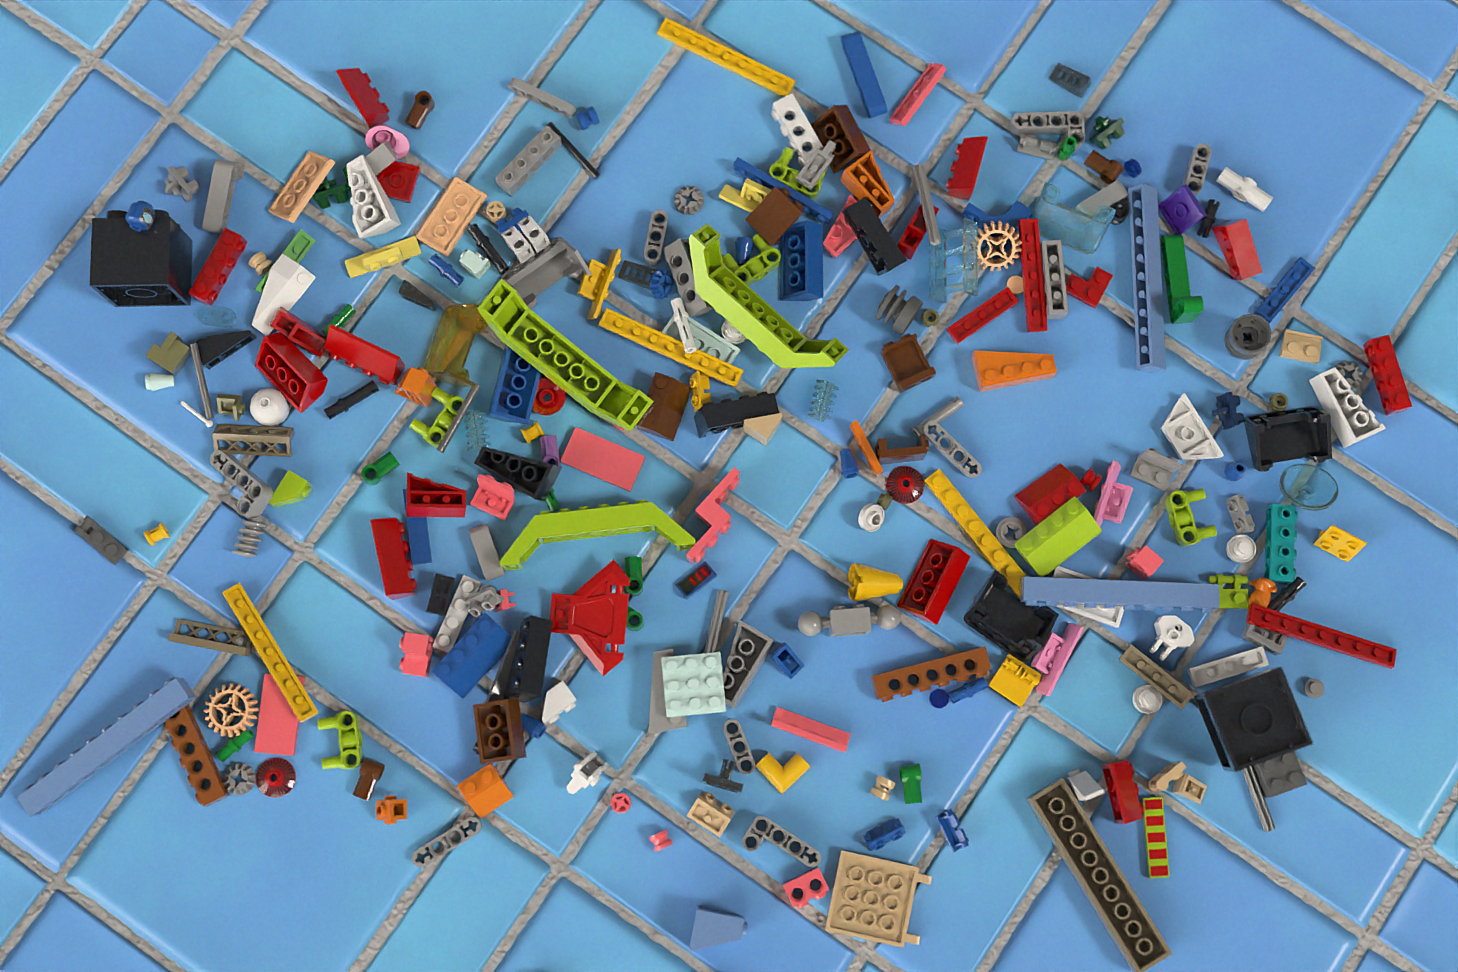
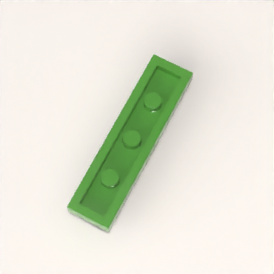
[254,229,316,294]

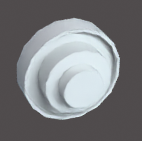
[721,320,746,345]
[858,503,884,532]
[1226,534,1256,563]
[1132,685,1162,714]

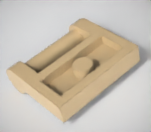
[1147,761,1187,791]

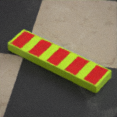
[1142,797,1170,878]

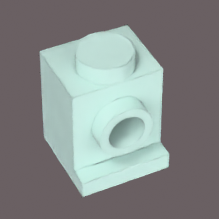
[459,250,491,279]

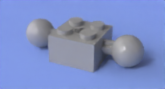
[798,604,901,637]

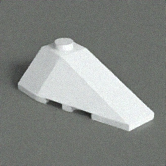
[347,155,401,239]
[251,254,316,336]

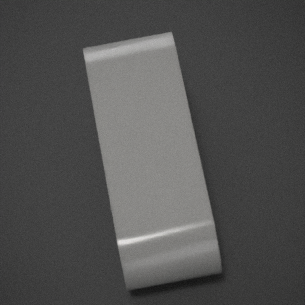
[1182,143,1212,197]
[1075,180,1129,224]
[644,210,668,267]
[468,523,505,582]
[723,719,755,775]

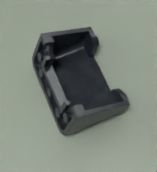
[1244,406,1332,472]
[964,570,1059,661]

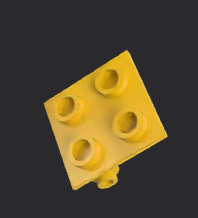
[1313,525,1367,562]
[988,654,1042,707]

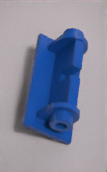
[935,809,969,853]
[863,818,905,851]

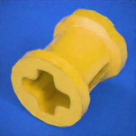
[520,421,545,444]
[144,522,170,546]

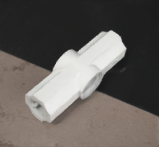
[1216,167,1273,212]

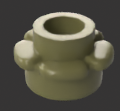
[921,309,939,327]
[1269,393,1288,411]
[876,492,893,510]

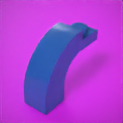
[963,200,1032,237]

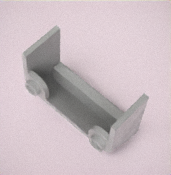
[501,237,592,309]

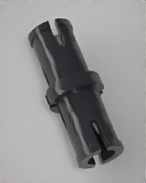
[1197,199,1220,238]

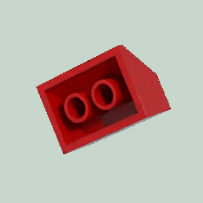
[336,68,390,129]
[946,136,988,201]
[1014,464,1087,526]
[1101,760,1144,824]

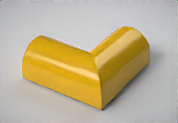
[755,752,810,794]

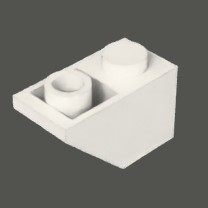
[542,681,578,724]

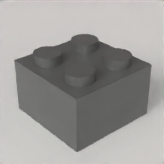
[1253,751,1307,798]

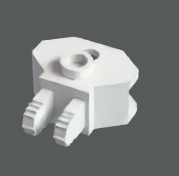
[1149,616,1195,661]
[566,751,608,794]

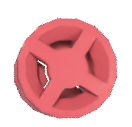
[611,793,631,813]
[649,829,673,852]

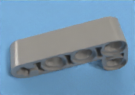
[1009,111,1085,151]
[203,158,244,234]
[210,450,273,518]
[742,816,821,867]

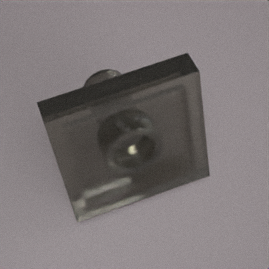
[703,759,744,794]

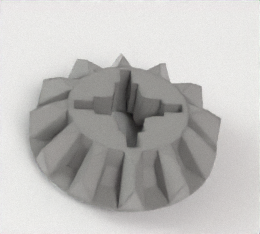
[674,185,704,215]
[1334,361,1363,390]
[996,517,1027,548]
[223,763,256,795]

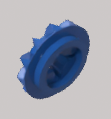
[650,269,674,299]

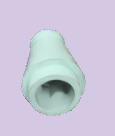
[145,373,175,391]

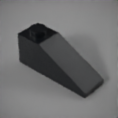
[195,330,257,370]

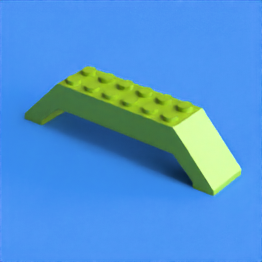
[689,223,849,368]
[477,279,654,432]
[500,500,696,571]

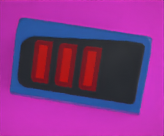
[675,561,717,600]

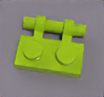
[1208,574,1249,609]

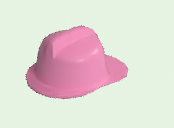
[365,124,410,159]

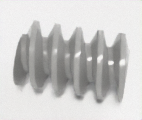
[232,516,267,558]

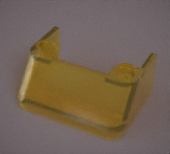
[423,304,488,387]

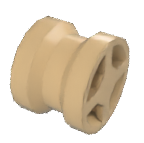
[486,201,507,223]
[249,252,273,276]

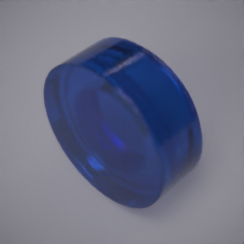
[1124,158,1142,178]
[929,689,949,709]

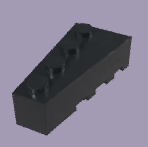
[842,197,907,276]
[694,391,779,438]
[474,446,562,501]
[504,615,553,703]

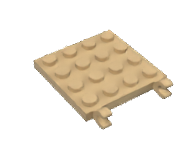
[825,850,932,948]

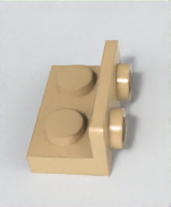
[687,791,735,837]

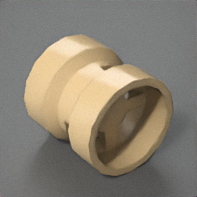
[870,775,896,801]

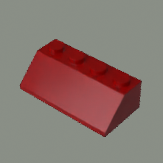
[324,324,406,385]
[255,332,328,413]
[370,518,417,600]
[897,539,971,625]

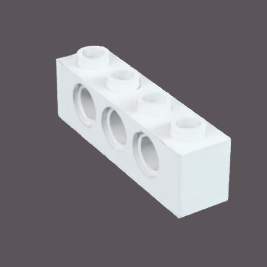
[771,93,823,168]

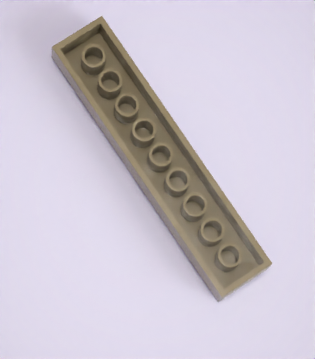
[1026,778,1173,972]

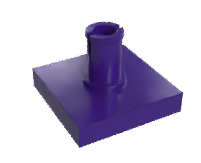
[1158,184,1207,234]

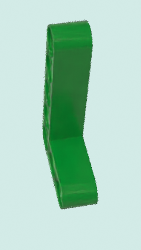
[1161,234,1203,324]

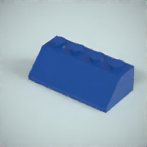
[780,220,823,301]
[487,344,541,424]
[432,613,512,699]

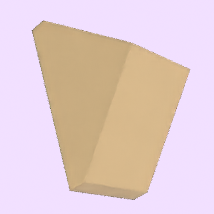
[1171,774,1207,804]

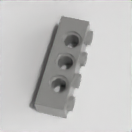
[495,125,562,197]
[663,238,714,317]
[1040,240,1069,320]

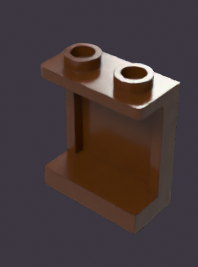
[745,186,806,246]
[880,333,936,393]
[875,435,929,465]

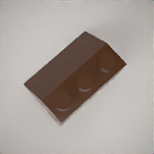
[811,105,871,173]
[637,372,692,441]
[473,698,527,764]

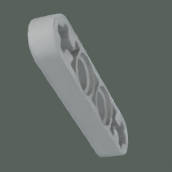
[508,78,576,118]
[922,421,982,478]
[412,817,482,867]

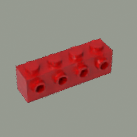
[188,228,248,307]
[1363,335,1412,416]

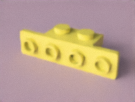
[719,178,772,213]
[345,236,422,278]

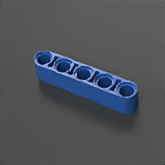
[840,31,888,118]

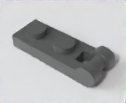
[74,515,129,565]

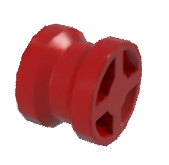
[1080,468,1103,492]

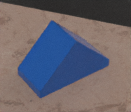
[770,642,805,679]

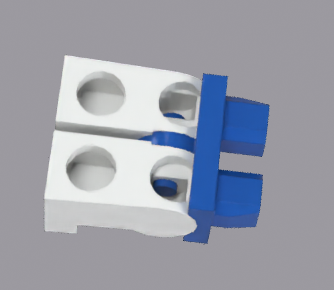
[496,207,551,264]

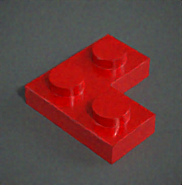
[1066,267,1113,309]

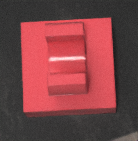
[494,589,516,612]

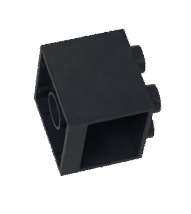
[90,209,193,307]
[1194,667,1313,772]

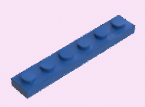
[734,157,834,225]

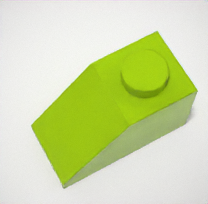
[269,470,312,508]

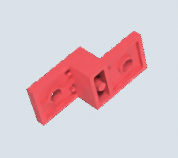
[686,467,740,564]

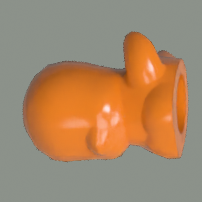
[1249,577,1277,608]

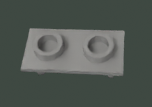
[1017,134,1057,160]
[1225,494,1255,535]

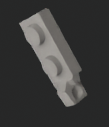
[796,140,836,190]

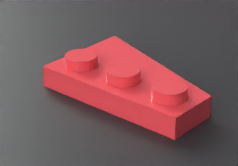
[823,194,857,259]

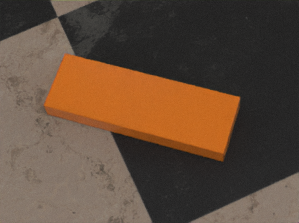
[849,420,883,476]

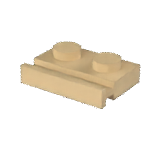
[1279,329,1323,364]

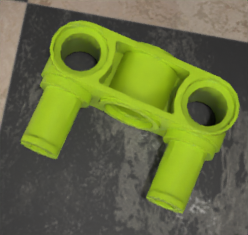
[769,147,828,200]
[722,233,781,286]
[410,387,468,448]
[1165,488,1217,547]
[317,711,363,770]

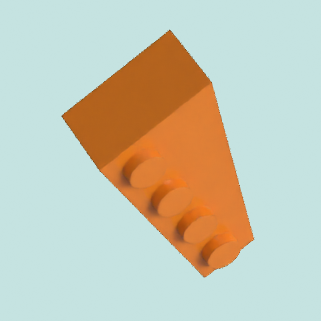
[971,350,1057,392]

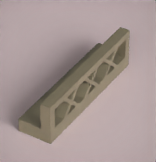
[212,424,294,457]
[168,619,252,657]
[1119,643,1194,710]

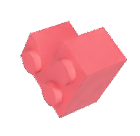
[400,632,435,678]

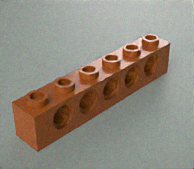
[871,647,992,702]
[163,703,230,806]

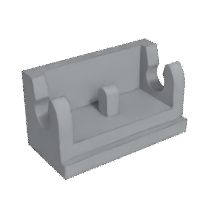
[365,141,398,176]
[1240,623,1288,655]

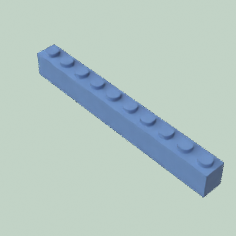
[1128,183,1166,373]
[1020,577,1219,613]
[17,677,196,817]

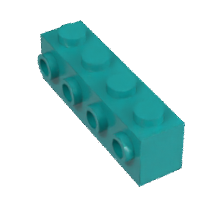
[1264,504,1298,584]

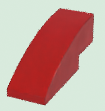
[897,204,939,260]
[270,306,327,357]

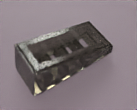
[1049,63,1091,98]
[618,260,656,290]
[398,279,437,311]

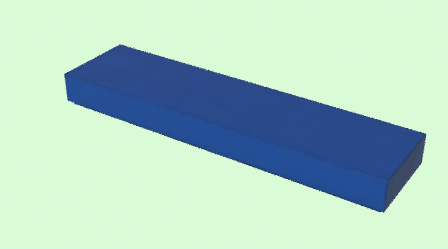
[1254,257,1315,324]
[403,489,432,565]

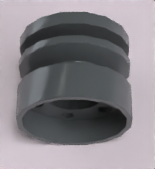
[875,285,923,335]
[1224,314,1272,360]

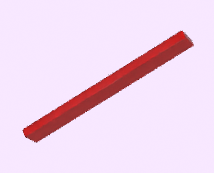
[1246,603,1397,669]

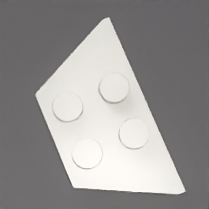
[1161,393,1224,460]

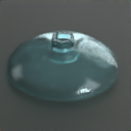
[1279,464,1339,511]

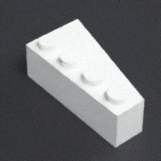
[1309,368,1386,448]

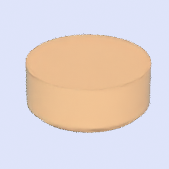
[1006,276,1024,295]

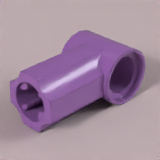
[540,435,561,466]

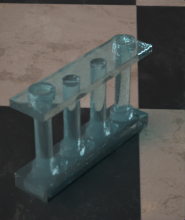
[929,218,979,304]

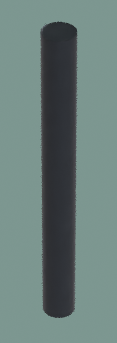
[547,122,600,180]

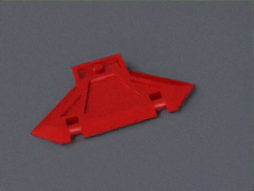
[550,560,630,676]

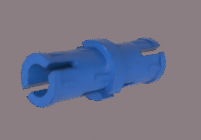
[428,254,465,287]
[948,677,989,704]

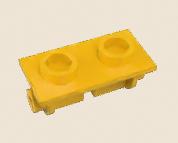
[689,371,711,412]

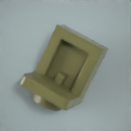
[216,394,245,421]

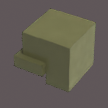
[145,331,191,376]

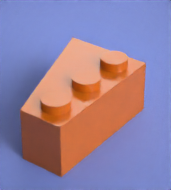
[840,150,895,218]
[394,367,437,408]

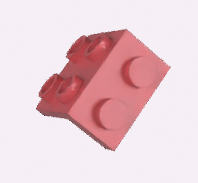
[470,474,515,521]

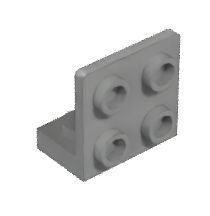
[1129,448,1182,492]

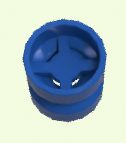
[575,106,600,130]

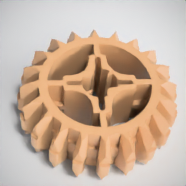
[970,221,1021,271]
[204,683,259,737]

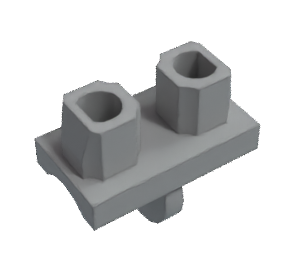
[165,166,199,203]
[465,585,504,617]

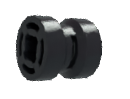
[1107,202,1129,225]

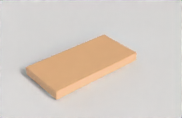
[268,151,335,223]
[416,176,488,258]

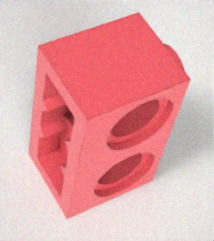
[1125,545,1164,580]
[782,867,829,909]

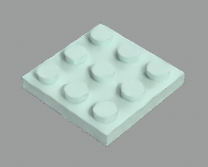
[661,652,726,717]

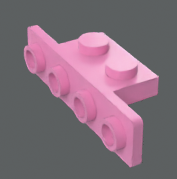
[1093,460,1133,537]
[1031,623,1084,696]

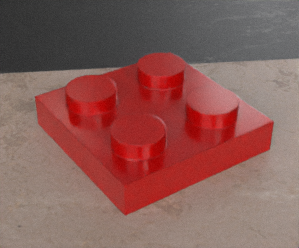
[377,160,421,203]

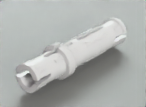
[671,298,697,353]

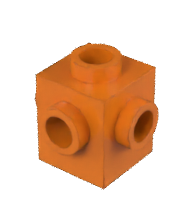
[375,795,407,824]

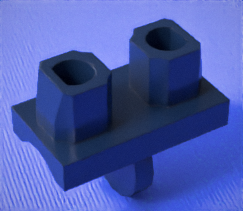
[1212,392,1245,430]

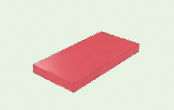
[560,427,646,492]
[254,673,305,756]

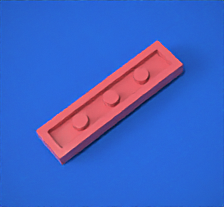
[889,63,947,126]

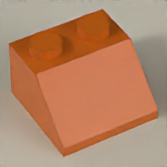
[457,763,514,819]

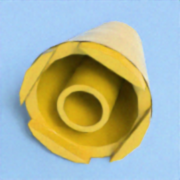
[848,563,903,602]

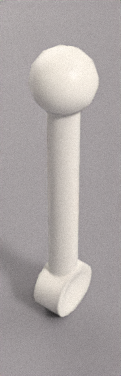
[180,401,213,427]

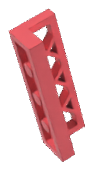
[770,707,851,752]

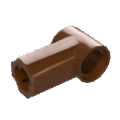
[405,91,435,130]
[1084,150,1124,184]
[353,758,385,801]

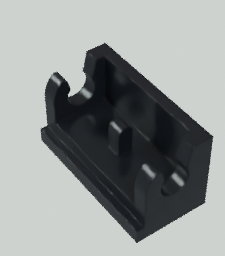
[426,574,455,616]

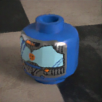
[125,201,155,231]

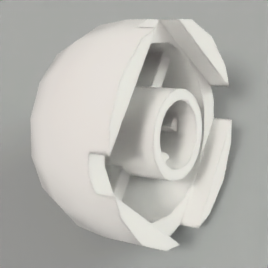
[249,388,290,427]

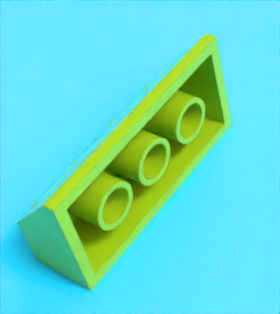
[1014,496,1102,577]

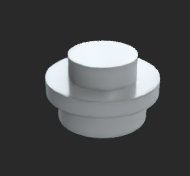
[1304,679,1324,698]

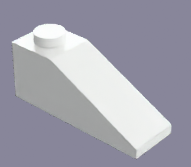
[1064,769,1104,801]

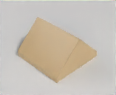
[743,413,783,446]

